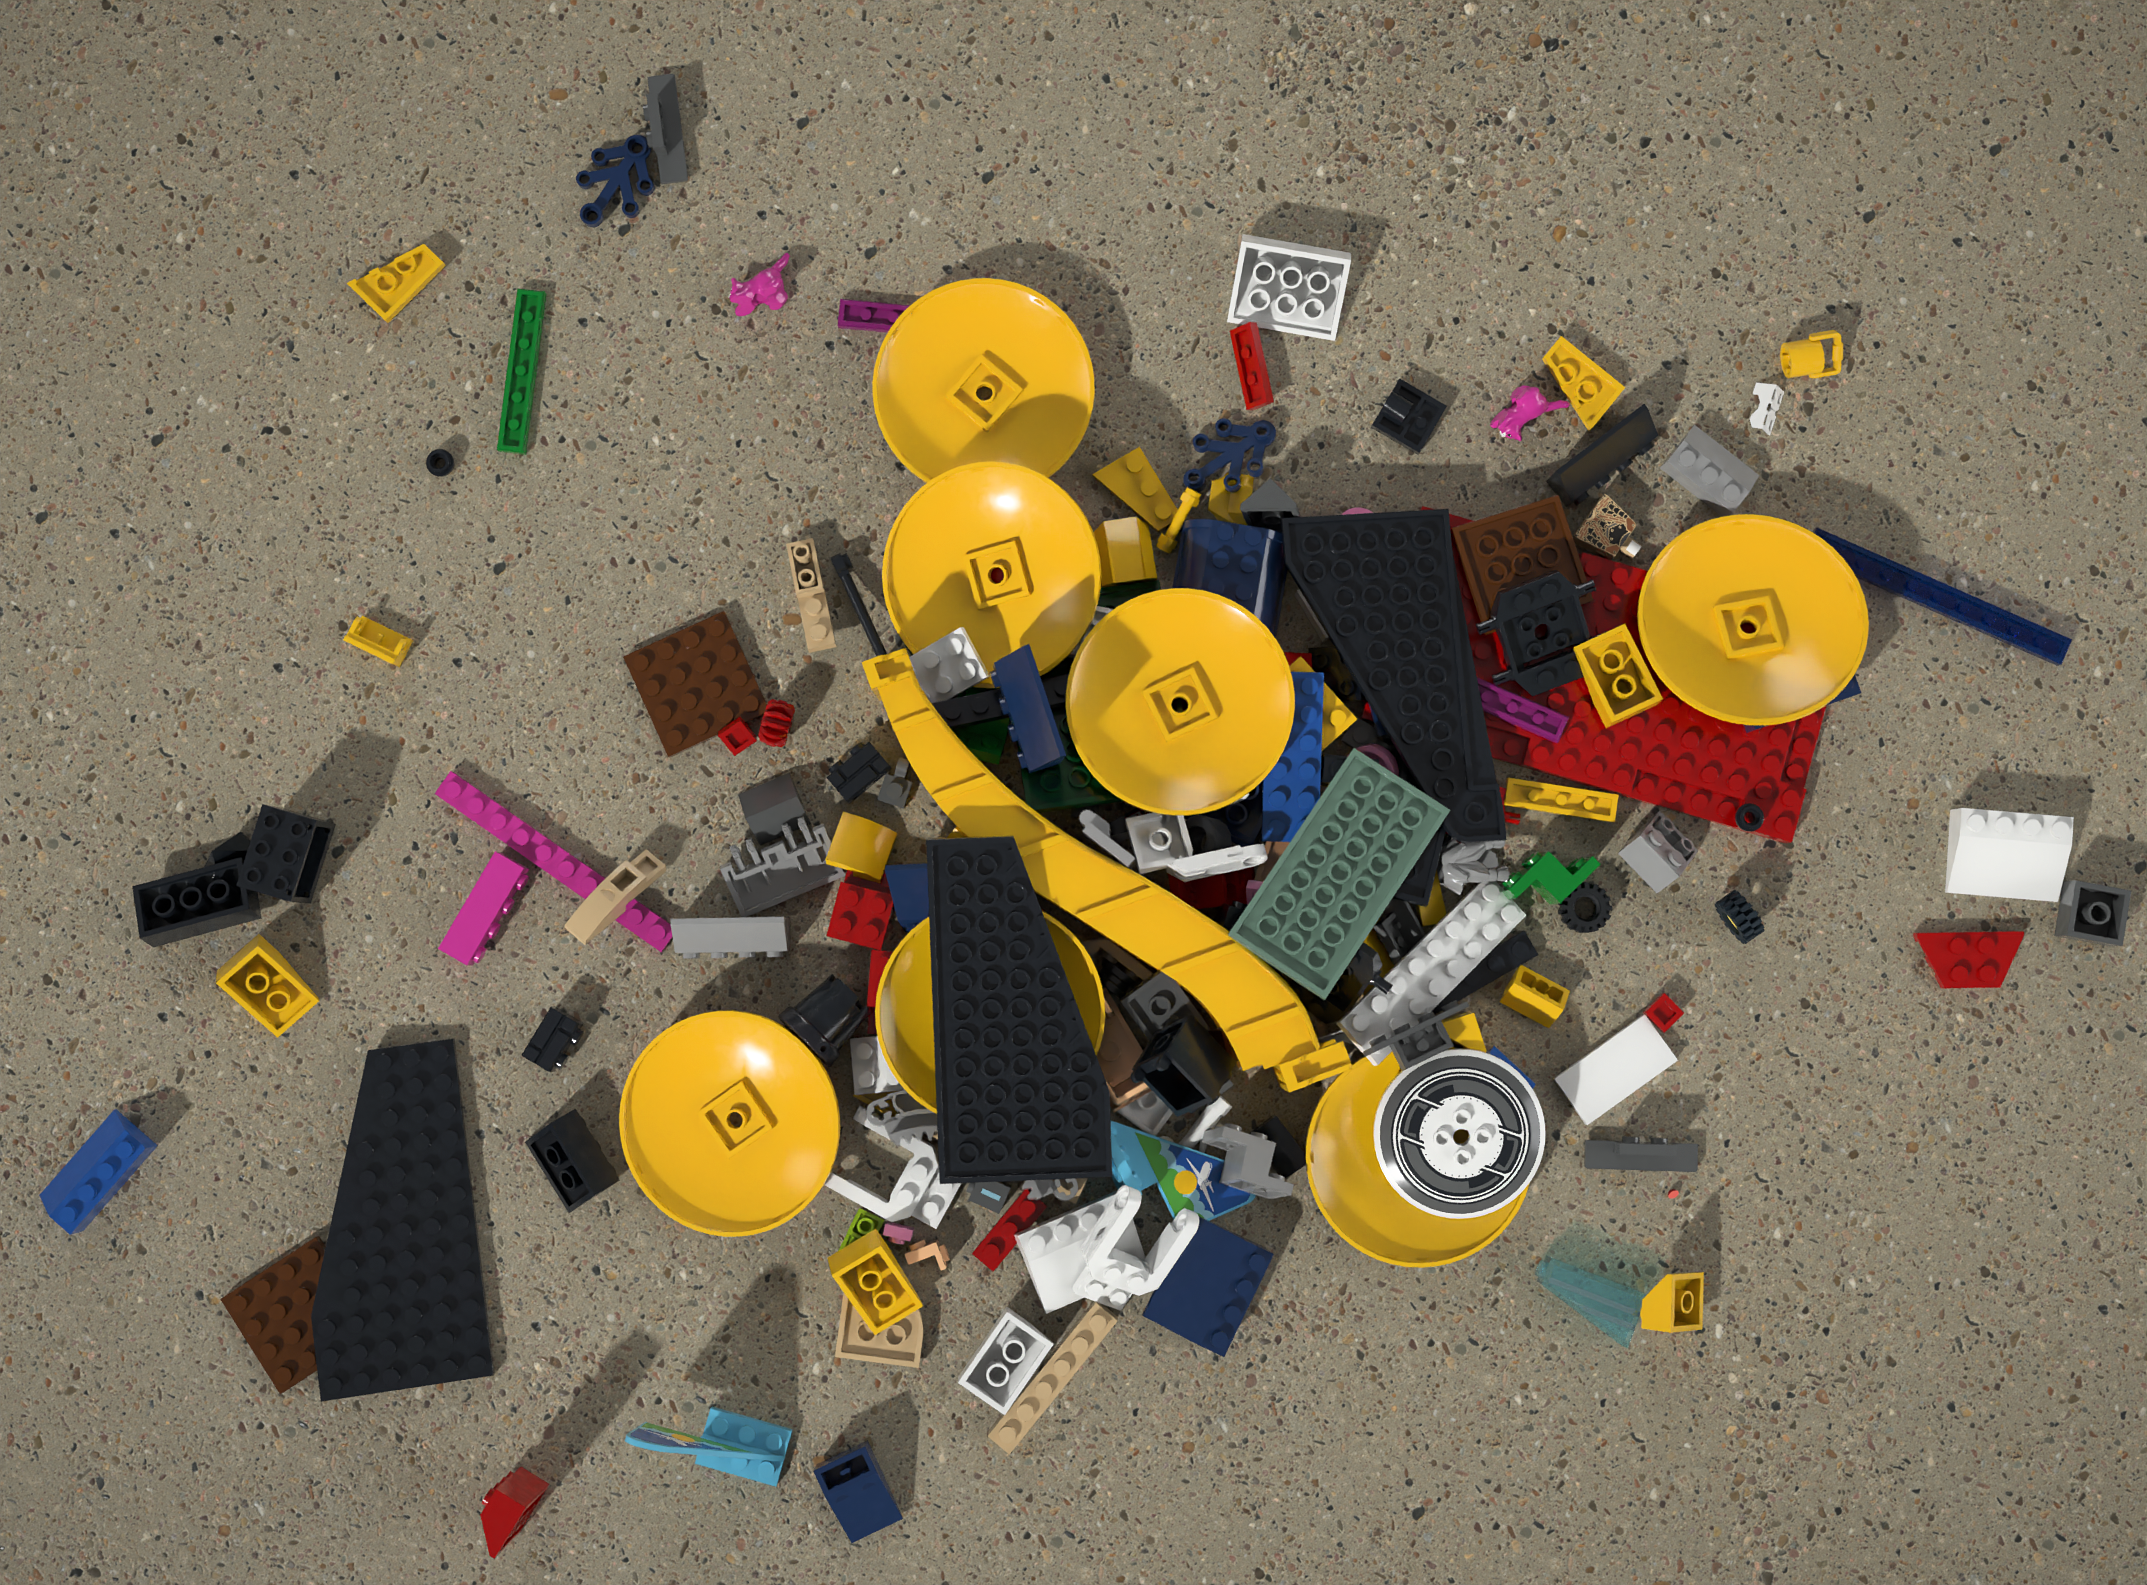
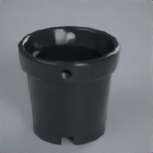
[778,974,871,1067]

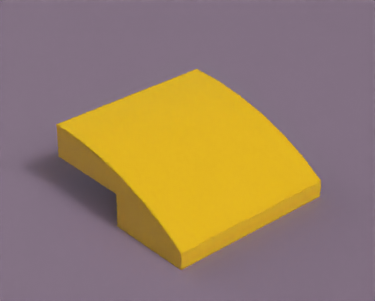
[826,812,897,883]

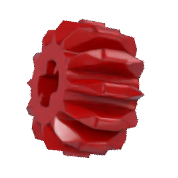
[758,699,795,748]

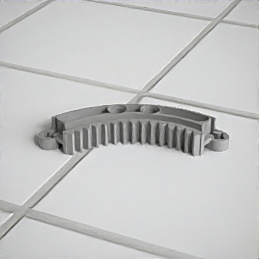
[866,1090,1078,1201]

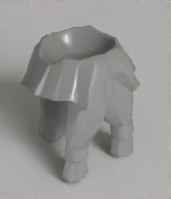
[1437,835,1510,895]

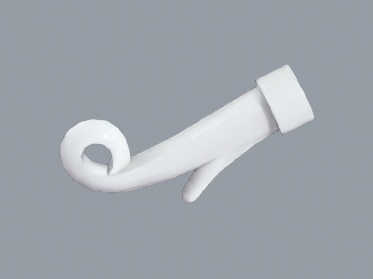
[1160,1095,1232,1153]

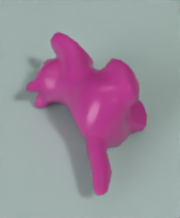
[729,253,790,316]
[1490,385,1570,441]

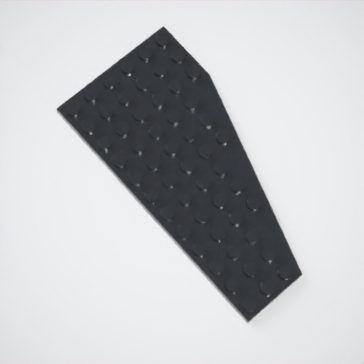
[926,835,1112,1184]
[311,1038,495,1402]

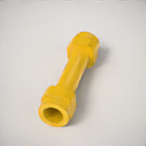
[1156,487,1201,554]

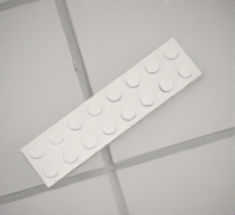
[1336,881,1526,1066]

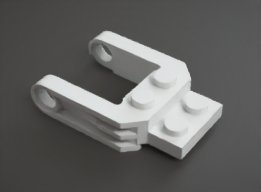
[1125,793,1268,882]
[824,1106,961,1229]
[1072,1185,1199,1311]

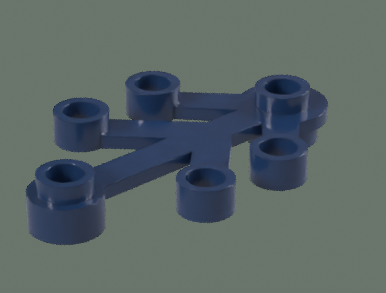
[576,134,655,228]
[1183,418,1276,493]

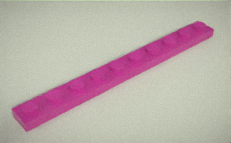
[434,771,673,952]

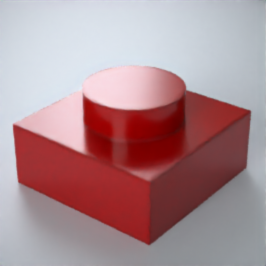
[718,717,757,756]
[1643,993,1684,1033]

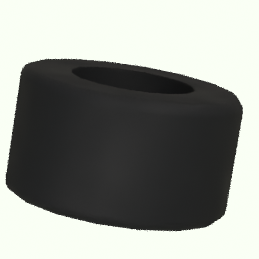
[1185,815,1232,856]

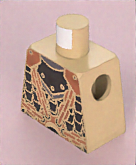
[1572,494,1642,560]

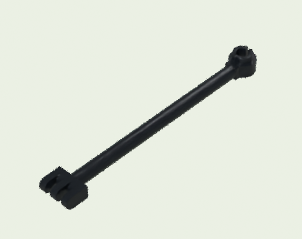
[830,553,887,657]

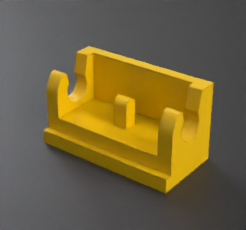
[343,616,413,667]

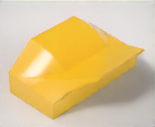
[1208,472,1254,525]

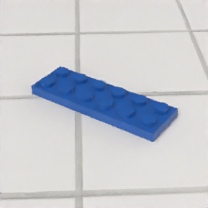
[1261,672,1324,842]

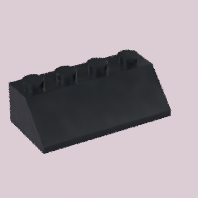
[1546,404,1659,507]
[132,857,262,947]

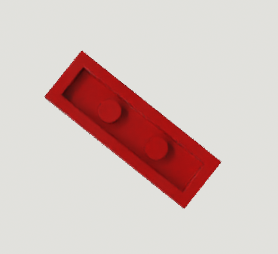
[1230,322,1274,410]
[972,1189,1047,1272]

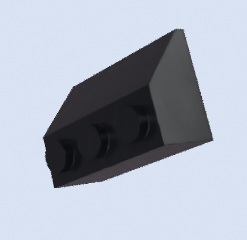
[525,1109,620,1213]

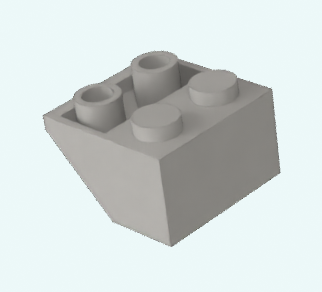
[1618,811,1698,893]

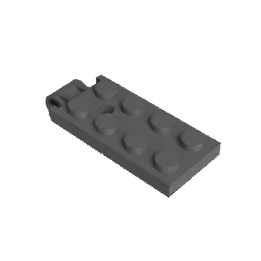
[1119,970,1234,1095]

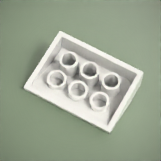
[1227,234,1351,341]
[1945,808,2074,902]
[1014,1191,1145,1314]

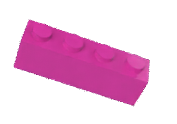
[438,851,529,966]

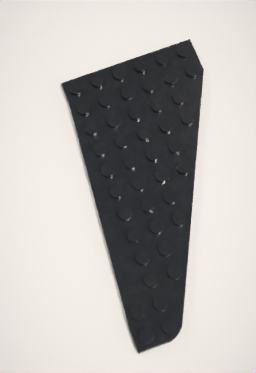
[1281,509,1507,843]

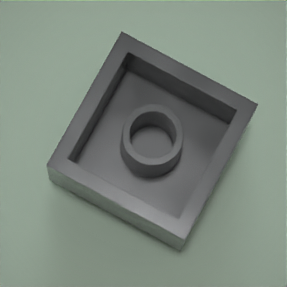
[2054,880,2131,946]

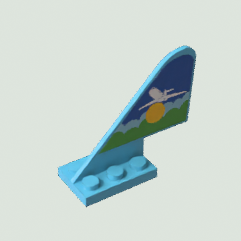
[1110,1120,1256,1221]
[625,1407,793,1487]

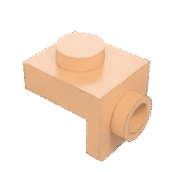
[904,1239,950,1270]

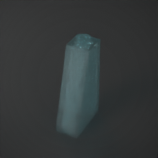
[1535,1255,1647,1348]

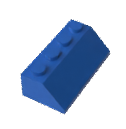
[39,1109,158,1235]

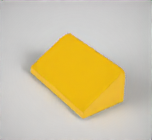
[1415,870,1446,927]

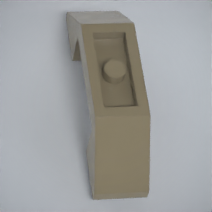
[1081,938,1152,982]

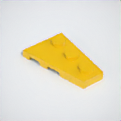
[347,244,446,323]
[1542,336,1626,431]
[1092,446,1178,532]

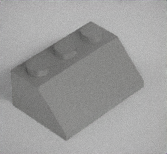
[1660,425,1760,517]

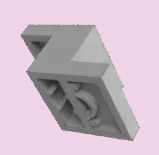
[1202,1123,1294,1199]

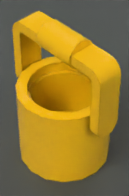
[1780,330,1843,379]

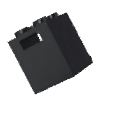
[1131,1014,1236,1117]

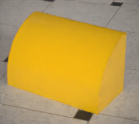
[1500,964,1570,1028]

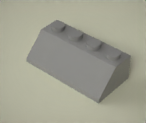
[670,917,791,959]

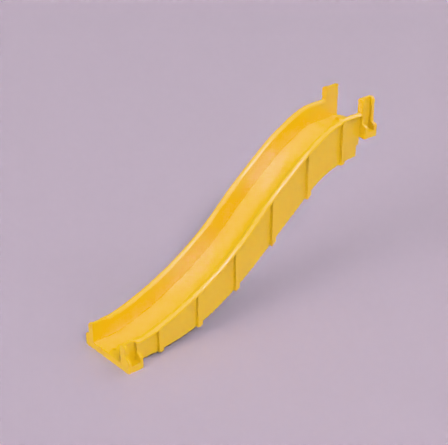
[862,648,1353,1092]

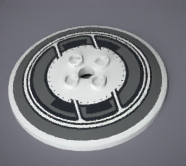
[1373,1048,1545,1219]

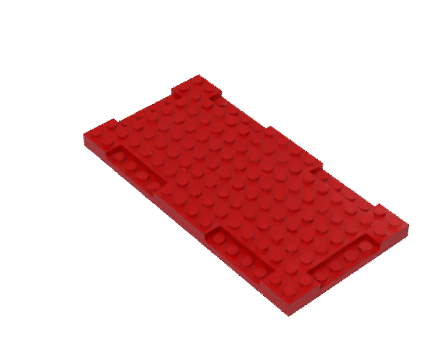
[1360,506,1827,843]

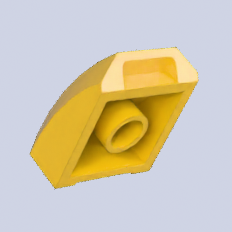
[1094,517,1157,588]

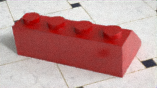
[480,1467,549,1559]

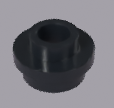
[426,449,454,477]
[1735,803,1764,832]

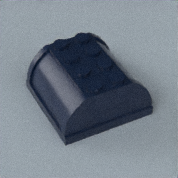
[1172,519,1288,638]

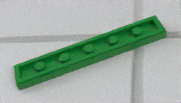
[497,288,546,455]

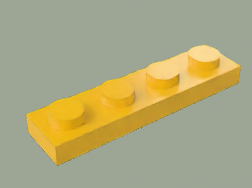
[1504,778,1619,823]

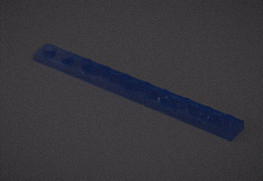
[1813,527,2072,666]

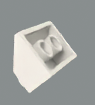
[958,1307,1054,1415]

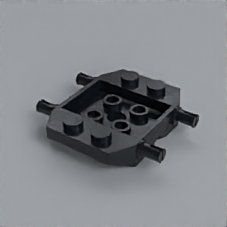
[1476,570,1608,696]
[1275,942,1393,1024]

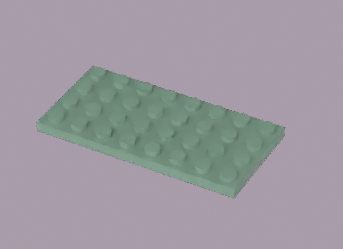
[1228,748,1450,1000]

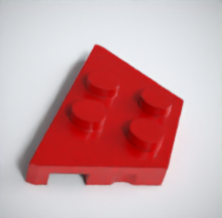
[1913,931,2024,988]

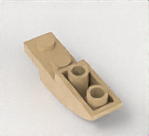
[786,538,836,653]
[565,849,666,945]

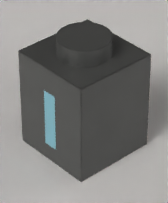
[966,1182,1011,1214]

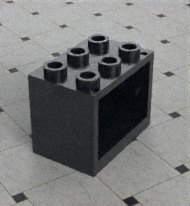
[236,804,336,904]

